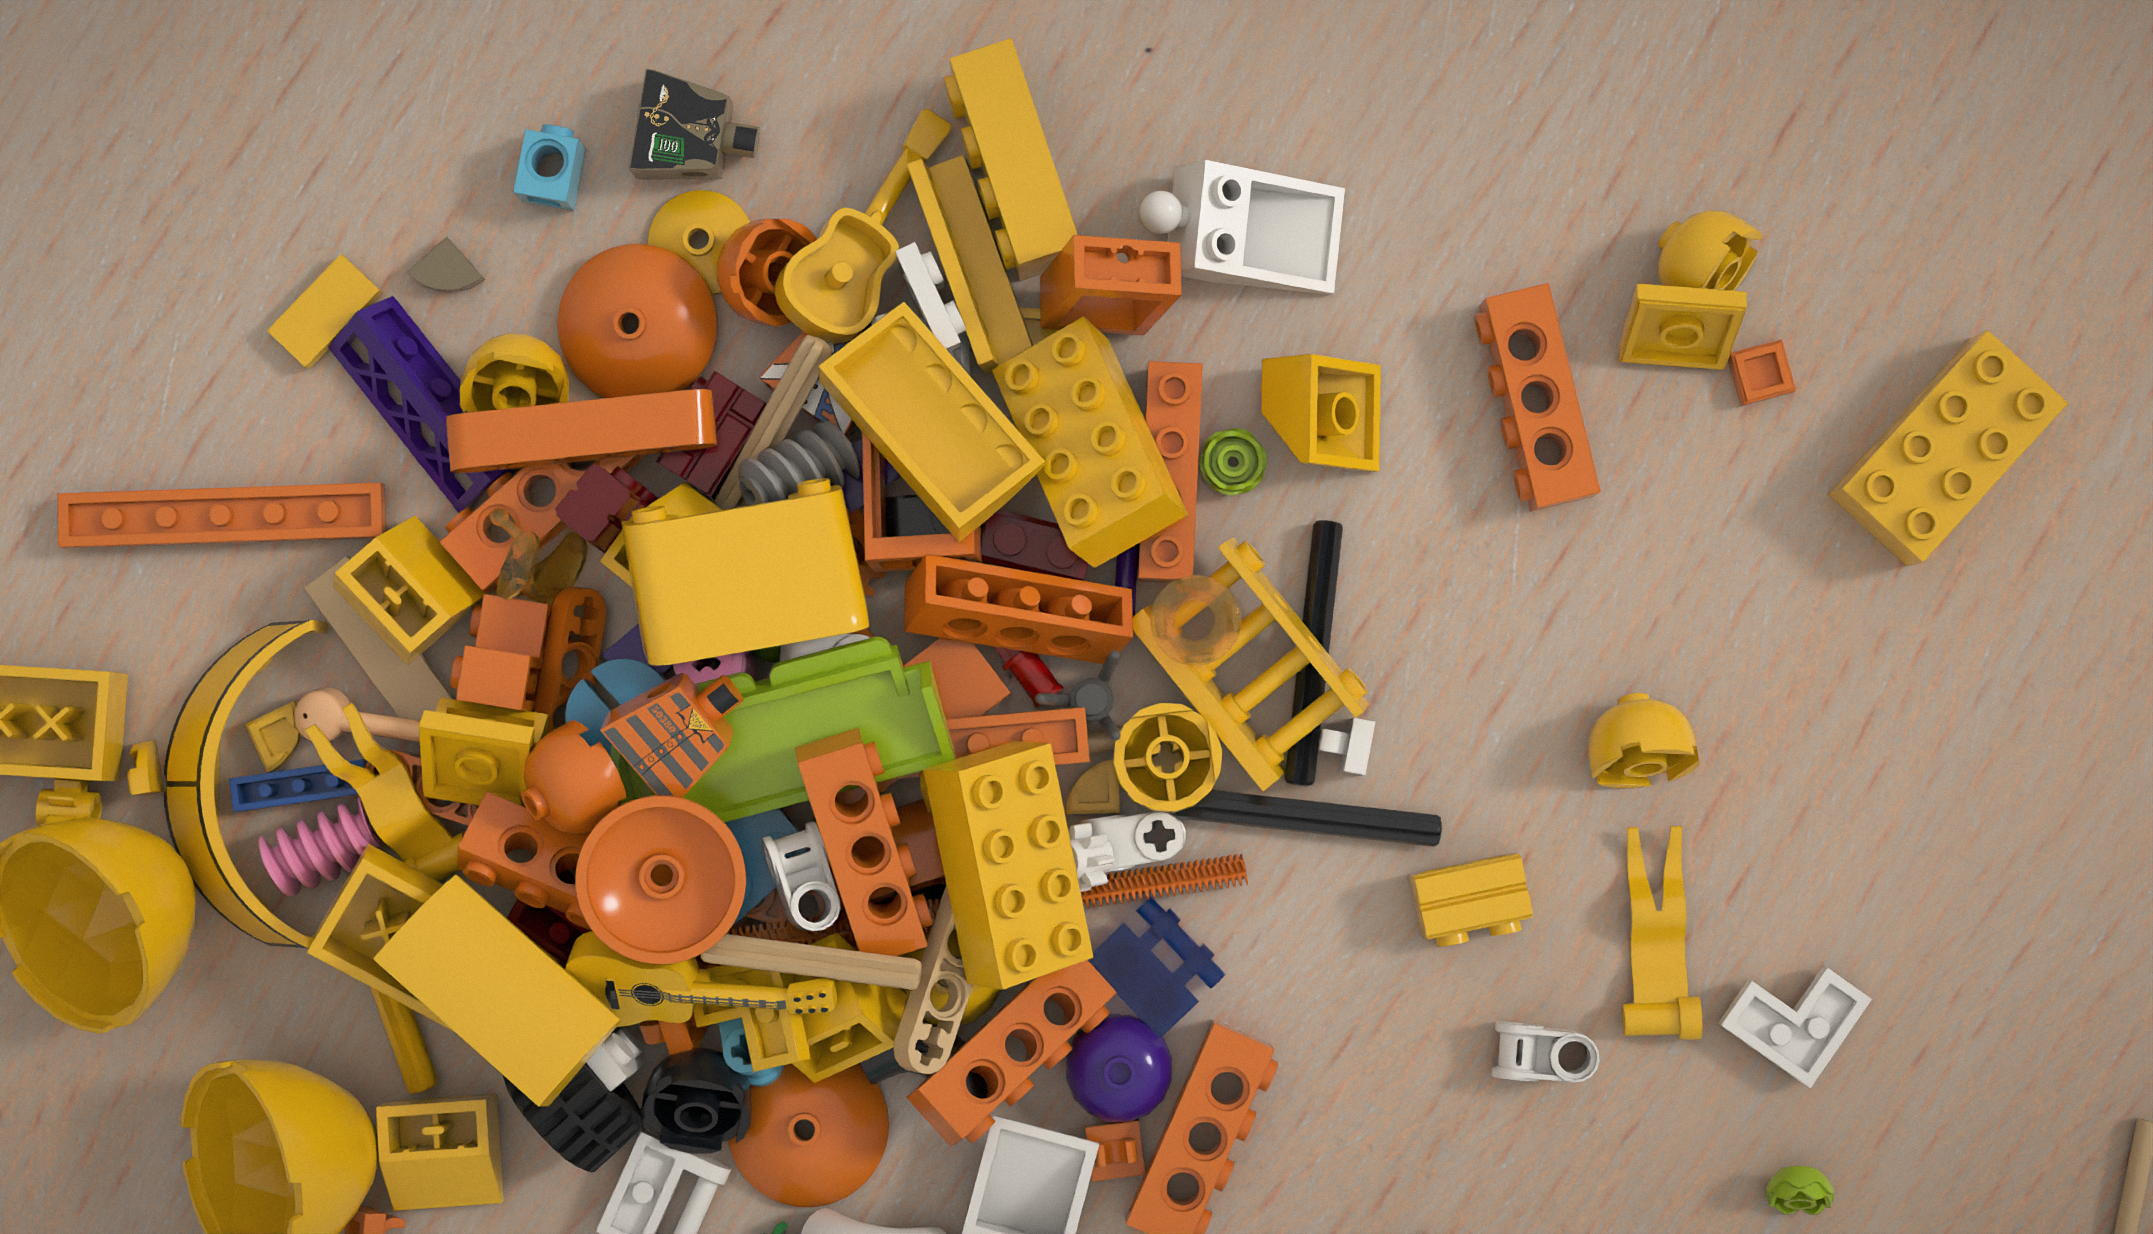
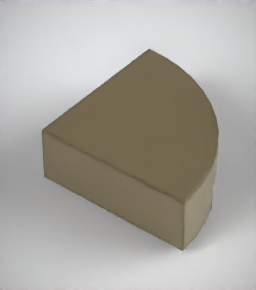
[407,237,485,292]

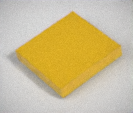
[1618,283,1747,370]

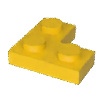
[693,965,811,1072]

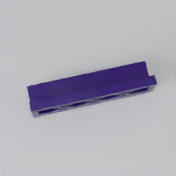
[328,296,519,513]

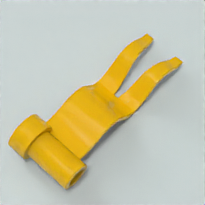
[305,703,465,882]
[1622,826,1703,1040]

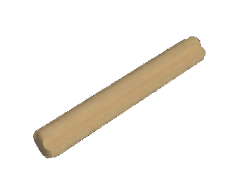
[712,335,832,510]
[701,934,922,990]

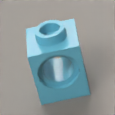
[513,124,586,211]

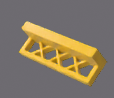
[907,155,1033,375]

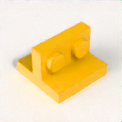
[418,697,548,808]

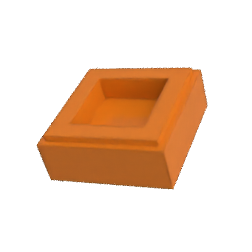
[1728,339,1796,406]

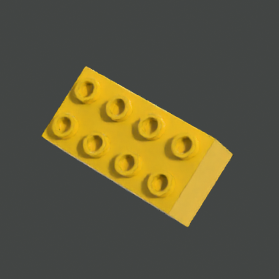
[943,38,1078,281]
[992,316,1188,568]
[1828,330,2068,566]
[0,665,128,781]
[923,741,1094,990]
[307,843,559,1032]

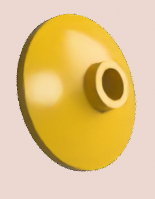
[648,190,750,295]

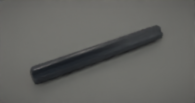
[1285,520,1343,786]
[1175,790,1442,847]

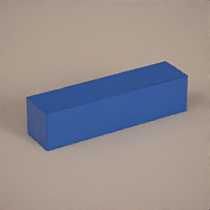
[229,759,368,812]

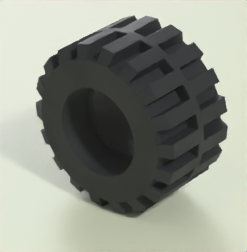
[503,1063,644,1173]

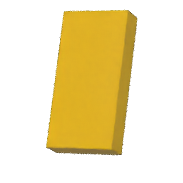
[267,254,383,370]

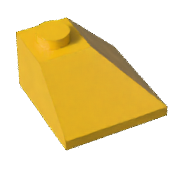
[1261,354,1381,472]

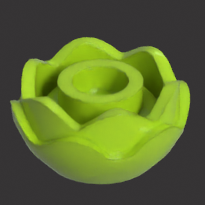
[1199,428,1267,495]
[1766,1166,1834,1215]

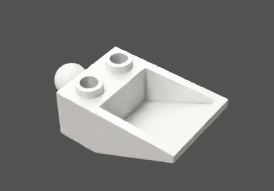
[1139,160,1345,295]
[961,1115,1099,1234]

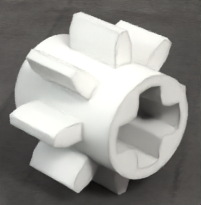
[1068,823,1115,892]

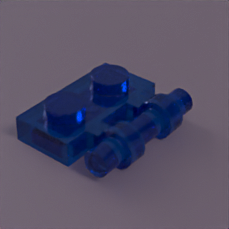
[1088,896,1226,1038]

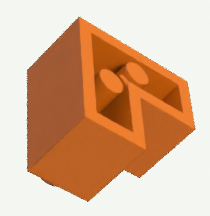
[450,594,552,712]

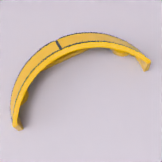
[164,620,327,948]

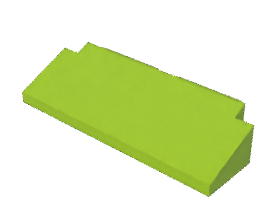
[610,637,955,822]

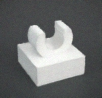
[1318,718,1375,775]

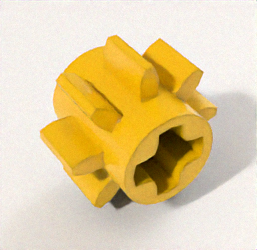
[35,778,102,826]

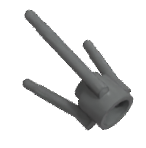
[1035,650,1121,741]

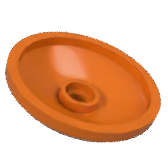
[557,244,718,398]
[575,795,746,964]
[728,1063,889,1207]

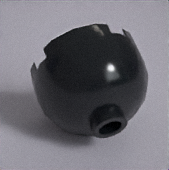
[641,1048,752,1154]

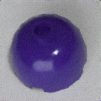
[1066,1014,1172,1122]

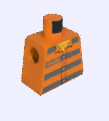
[600,673,744,797]

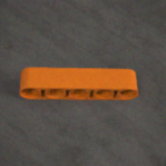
[445,389,717,473]

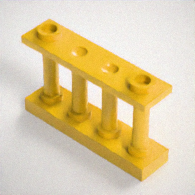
[1133,537,1369,791]

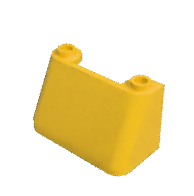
[621,478,870,666]

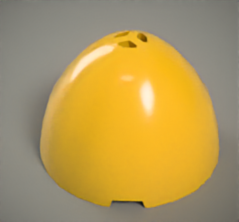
[0,817,196,1034]
[181,1058,379,1234]

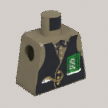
[629,68,760,180]

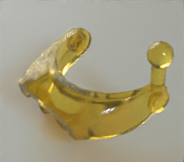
[490,508,588,604]

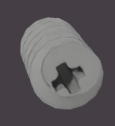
[738,420,860,506]

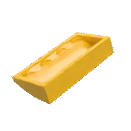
[818,302,1045,542]
[373,875,622,1107]

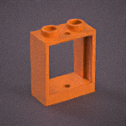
[1040,235,1182,336]
[862,432,982,572]

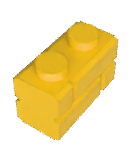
[1409,853,1533,947]

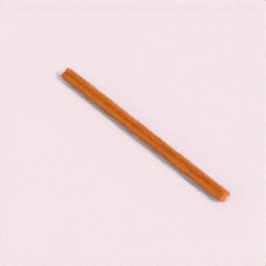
[709,854,1248,965]

